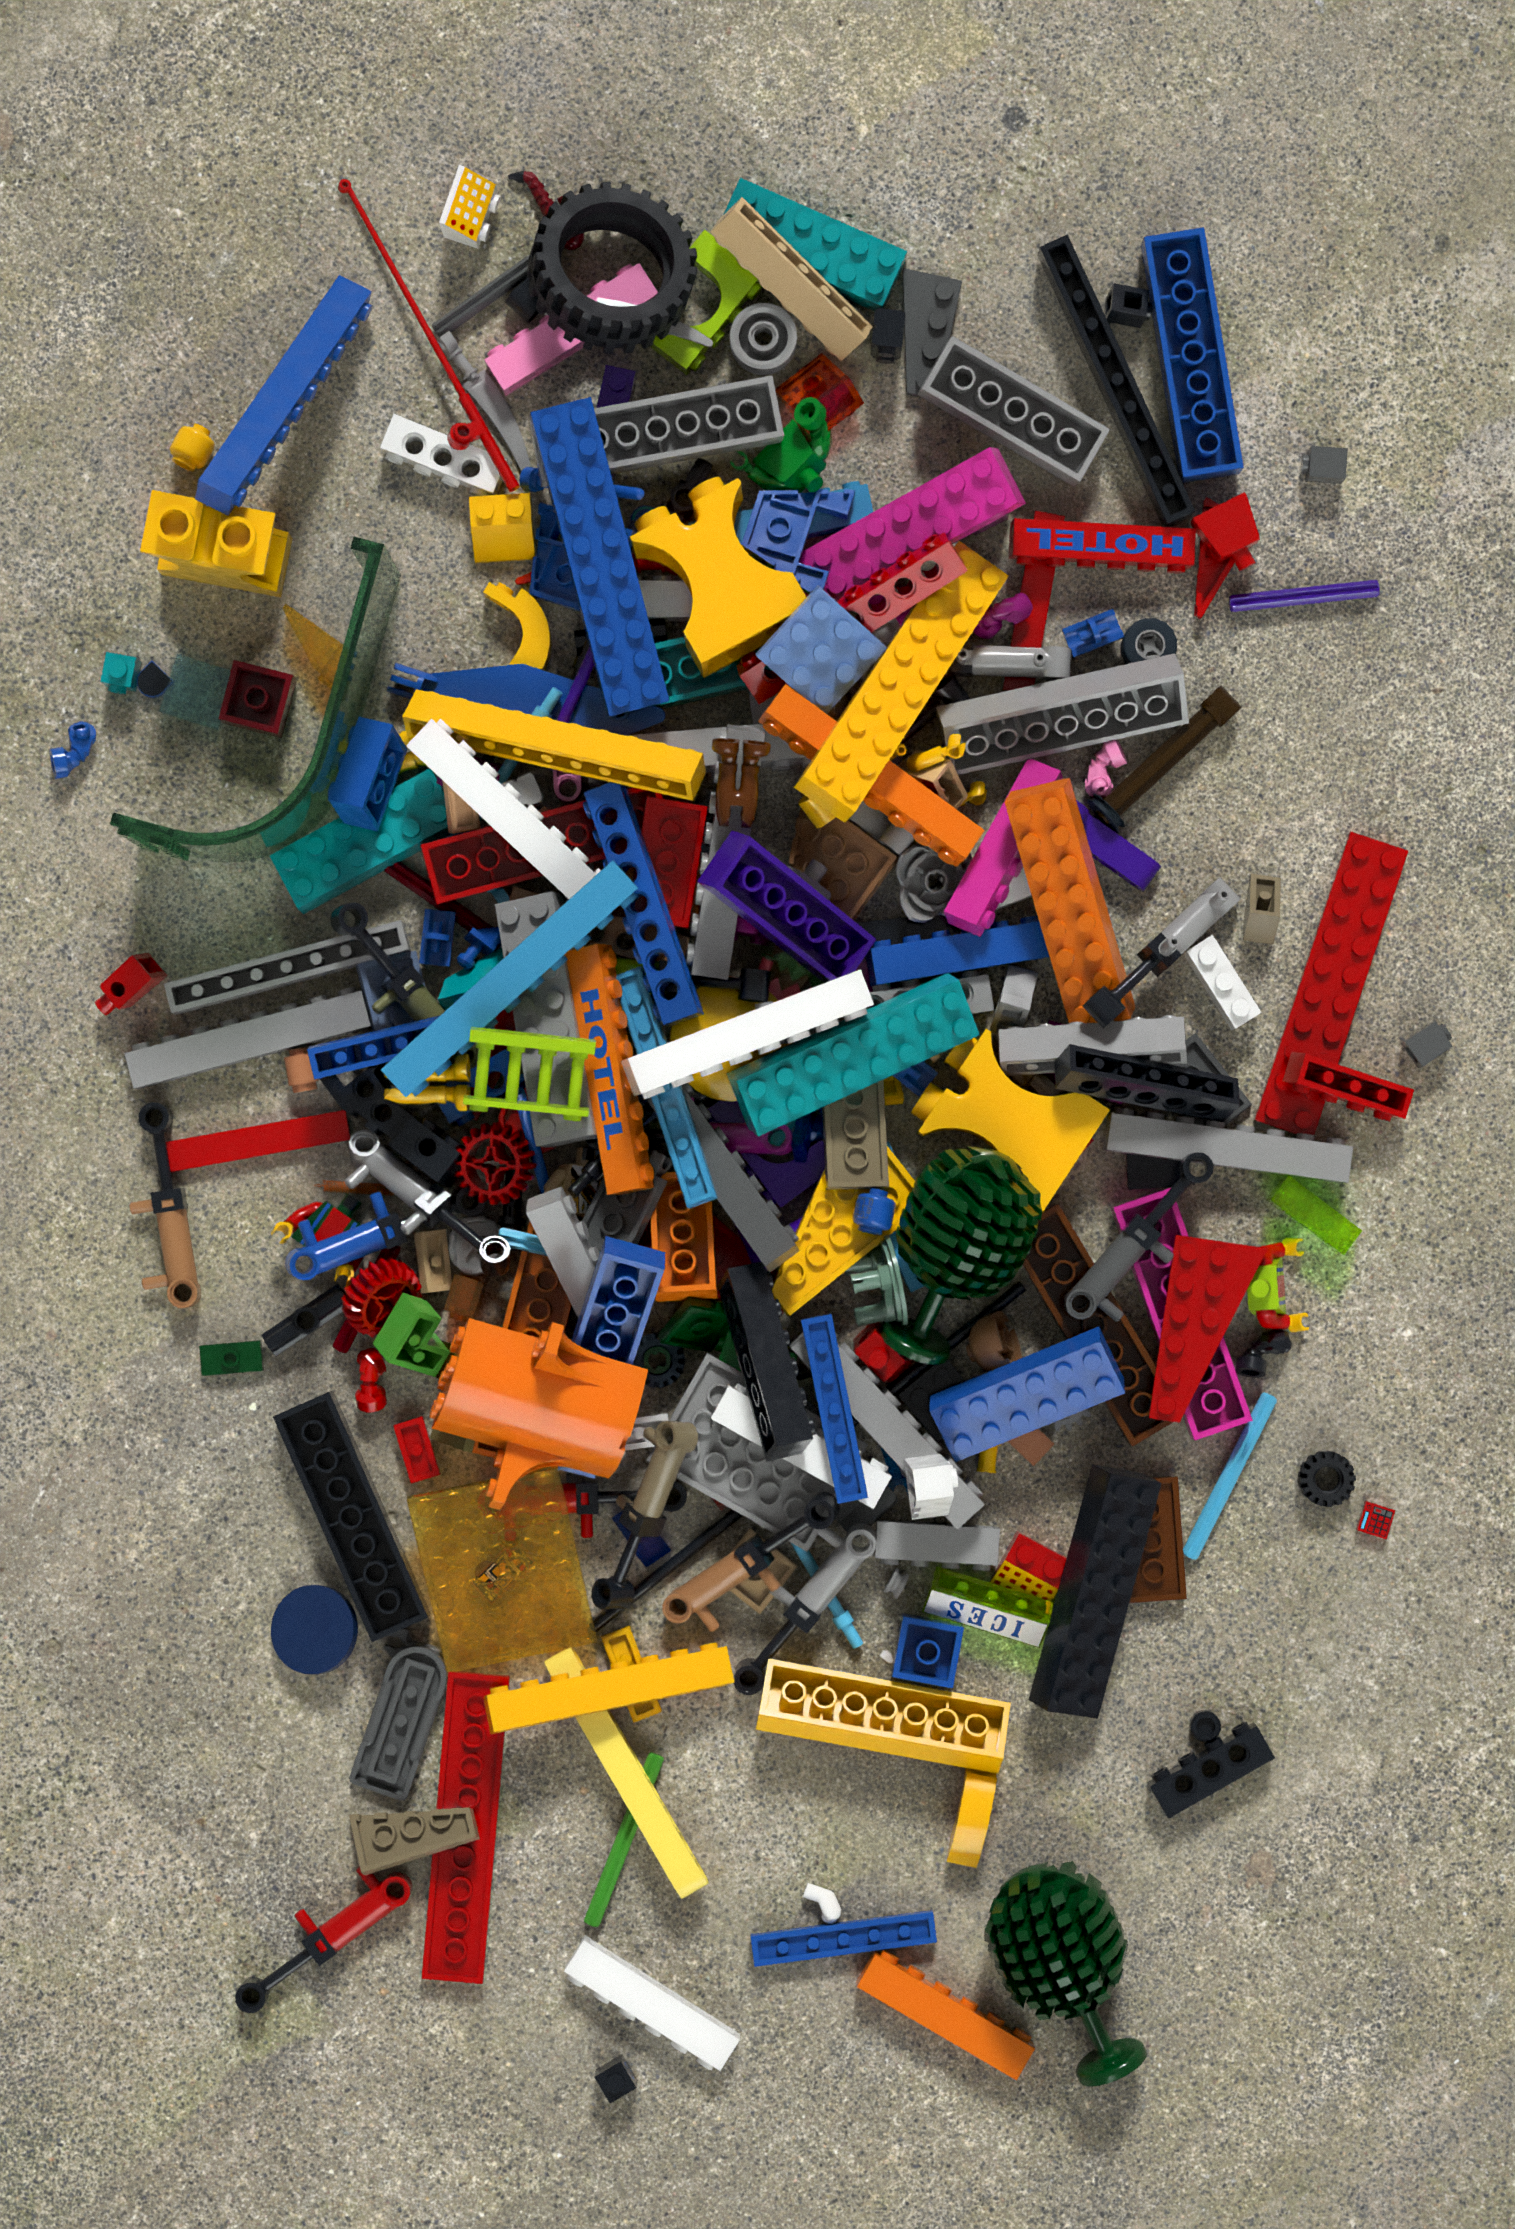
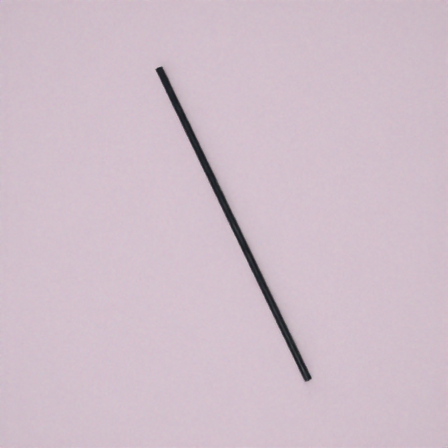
[589,1281,1027,1633]

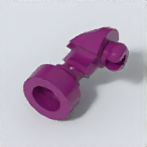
[973,593,1033,639]

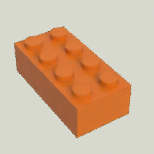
[651,1172,718,1302]

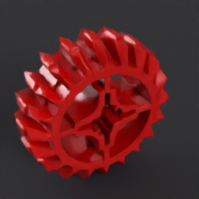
[455,1122,537,1206]
[341,1257,422,1338]

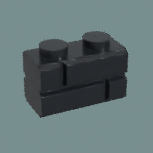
[870,308,905,364]

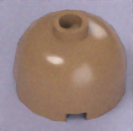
[966,1311,1022,1372]

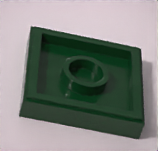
[658,1297,729,1352]

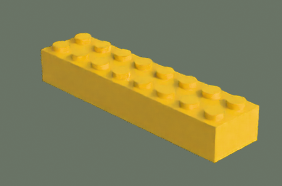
[756,1659,1011,1774]

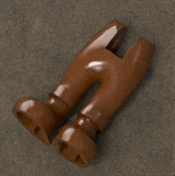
[712,738,771,828]

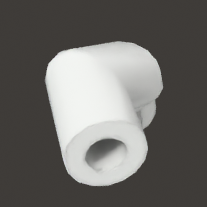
[803,1883,841,1924]

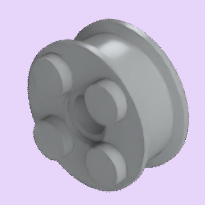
[730,303,797,375]

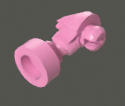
[1084,739,1127,798]

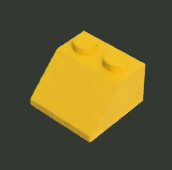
[469,493,535,563]

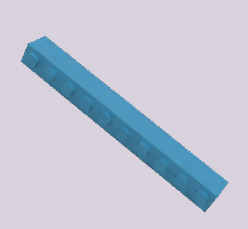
[381,860,638,1097]

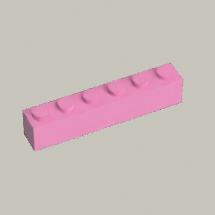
[484,263,658,396]

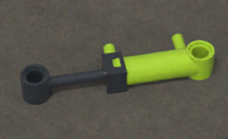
[615,957,771,1003]

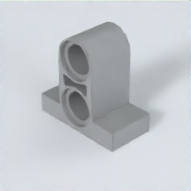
[990,964,1039,1031]

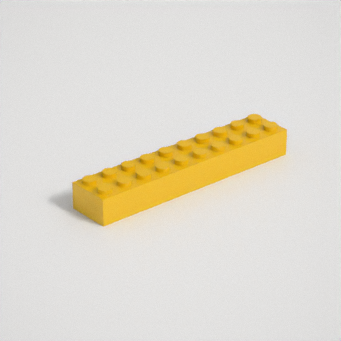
[794,541,1009,823]

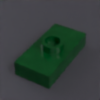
[199,1340,264,1376]

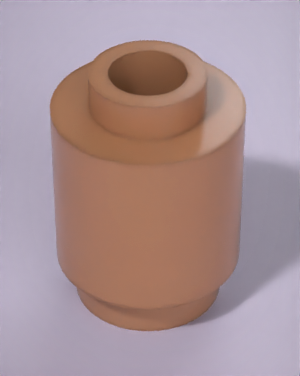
[284,1047,319,1093]

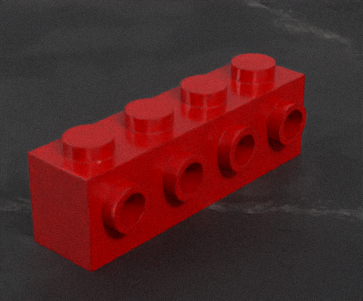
[1283,1052,1414,1122]

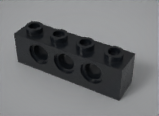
[1147,1722,1275,1819]

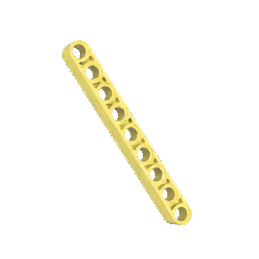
[544,1645,709,1899]

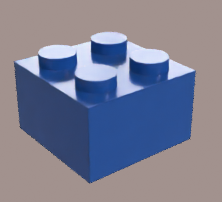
[891,1613,964,1688]

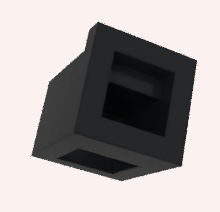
[1104,283,1152,328]

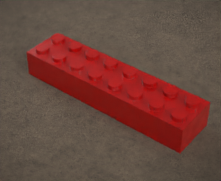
[420,787,663,904]

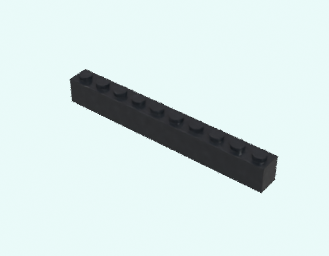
[1037,234,1195,527]

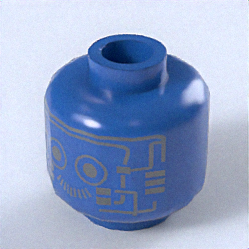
[853,1188,896,1235]

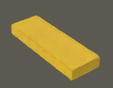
[601,1625,662,1723]

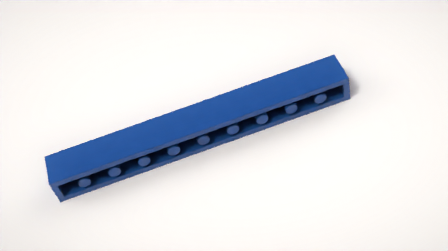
[195,275,372,516]

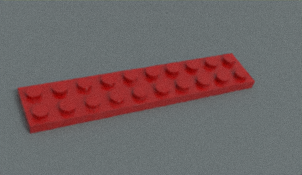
[1254,831,1408,1135]
[421,1670,510,1984]

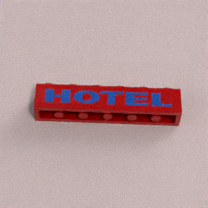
[1008,518,1196,574]

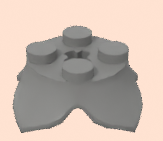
[896,845,972,923]

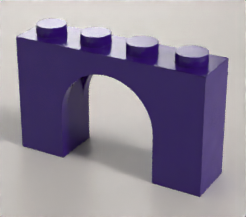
[708,1101,825,1208]

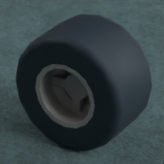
[1121,618,1177,664]

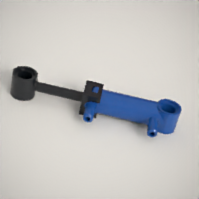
[285,1185,486,1280]

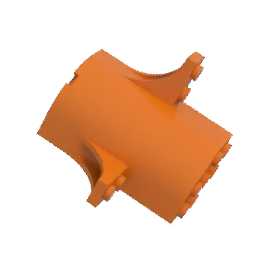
[429,1318,648,1510]

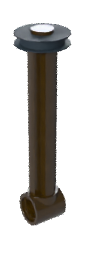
[1087,685,1242,833]

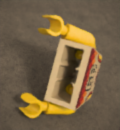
[897,734,987,809]

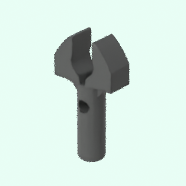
[384,1628,443,1658]

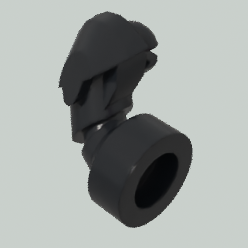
[1235,1329,1292,1378]

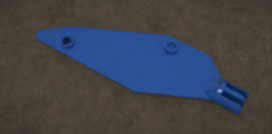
[387,663,666,736]

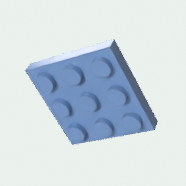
[755,585,887,714]

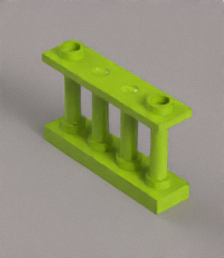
[463,1027,596,1121]

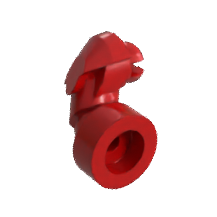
[355,1348,387,1413]

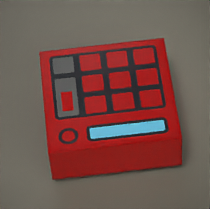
[1356,1501,1396,1539]

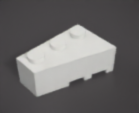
[904,1454,958,1520]

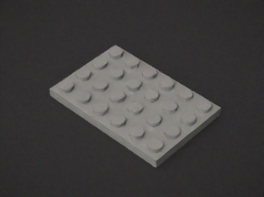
[646,1353,868,1552]

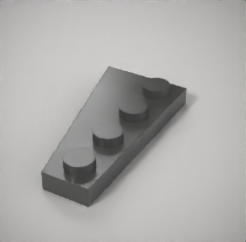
[903,268,962,398]

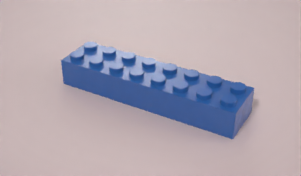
[1141,227,1244,483]
[552,1236,665,1479]

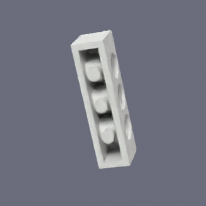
[380,414,509,496]

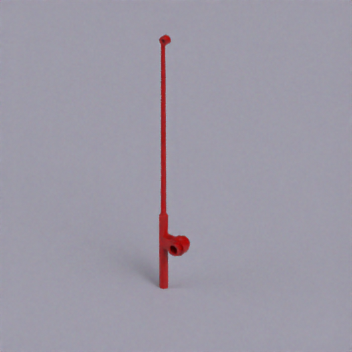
[338,179,520,492]

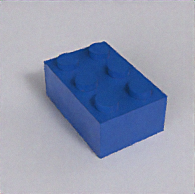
[328,717,408,832]

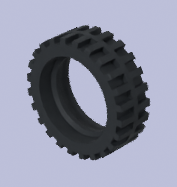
[527,182,697,354]

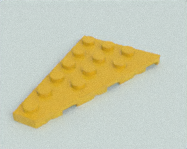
[771,1146,915,1316]

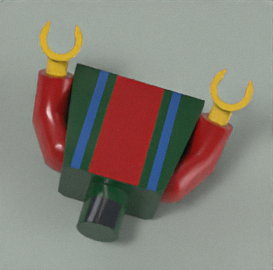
[271,1193,364,1286]

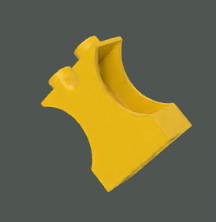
[630,477,807,678]
[140,490,293,598]
[911,1029,1110,1213]

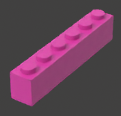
[944,759,1063,937]

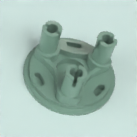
[845,1235,908,1327]

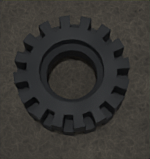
[1298,1451,1356,1507]

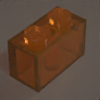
[444,1273,488,1322]

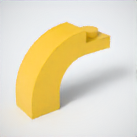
[483,582,552,671]
[947,1768,997,1868]

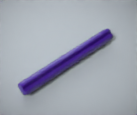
[1229,580,1380,612]

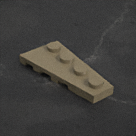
[349,1807,480,1875]

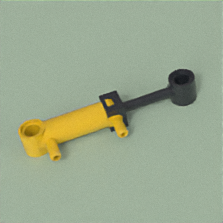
[798,675,971,828]

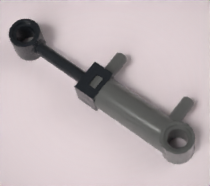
[1064,1152,1214,1322]

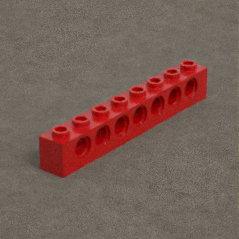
[736,532,968,704]

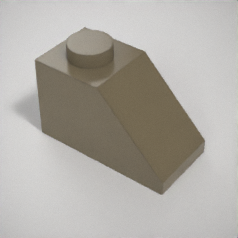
[1243,874,1281,945]

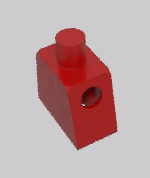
[1190,492,1260,572]
[95,952,168,1016]
[853,1322,914,1382]

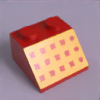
[988,1531,1067,1614]

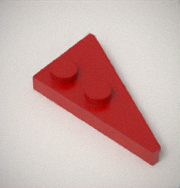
[1194,497,1235,619]

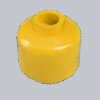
[169,424,215,472]

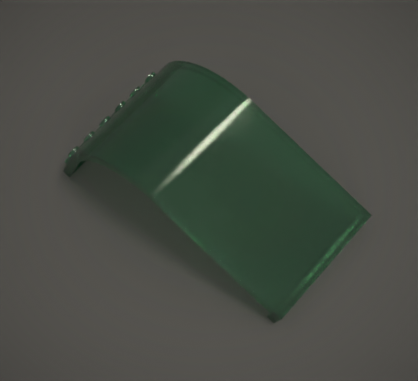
[110,536,401,863]

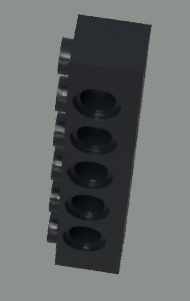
[1054,1044,1240,1122]

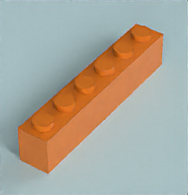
[856,1950,1035,2080]

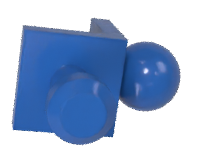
[457,927,502,969]

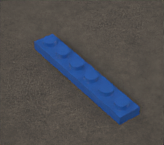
[801,1314,868,1504]
[750,1910,937,1967]

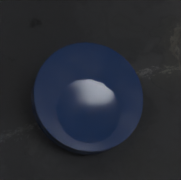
[271,1585,358,1675]

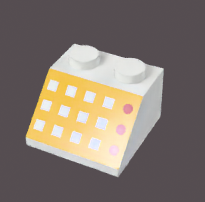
[439,165,501,249]

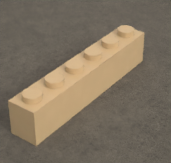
[710,197,873,361]

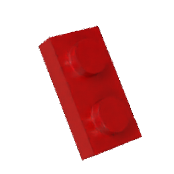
[393,1416,441,1484]

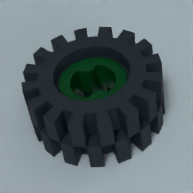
[633,1332,685,1388]

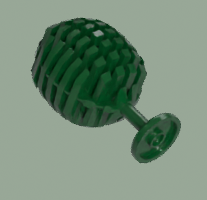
[880,1146,1043,1365]
[984,1861,1147,2087]

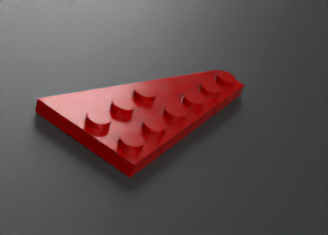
[1149,1235,1268,1423]

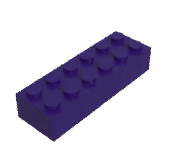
[697,830,876,983]

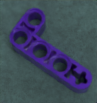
[1076,800,1161,892]

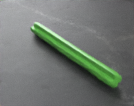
[584,1752,664,1927]

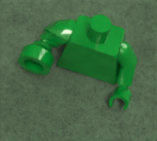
[730,397,832,493]

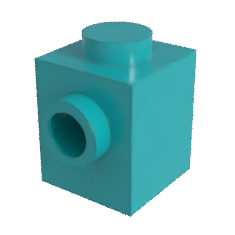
[100,652,142,695]

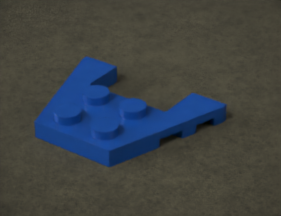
[741,489,855,594]
[529,502,637,612]

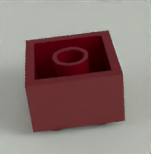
[218,660,297,738]

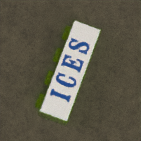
[922,1566,1054,1648]

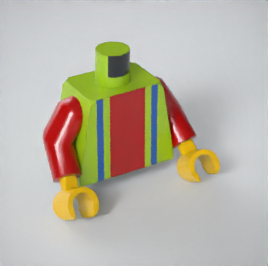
[1247,1238,1309,1333]

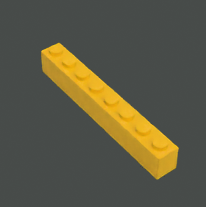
[483,1642,734,1734]

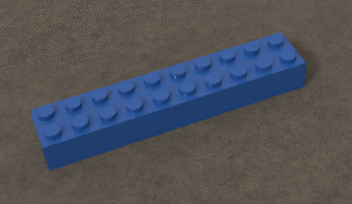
[529,397,669,717]

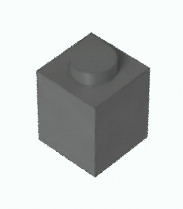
[1301,446,1348,484]
[1401,1021,1453,1068]

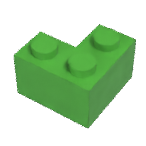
[373,1293,450,1377]

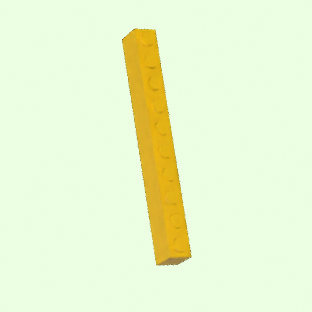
[402,689,706,801]

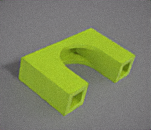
[651,229,762,375]

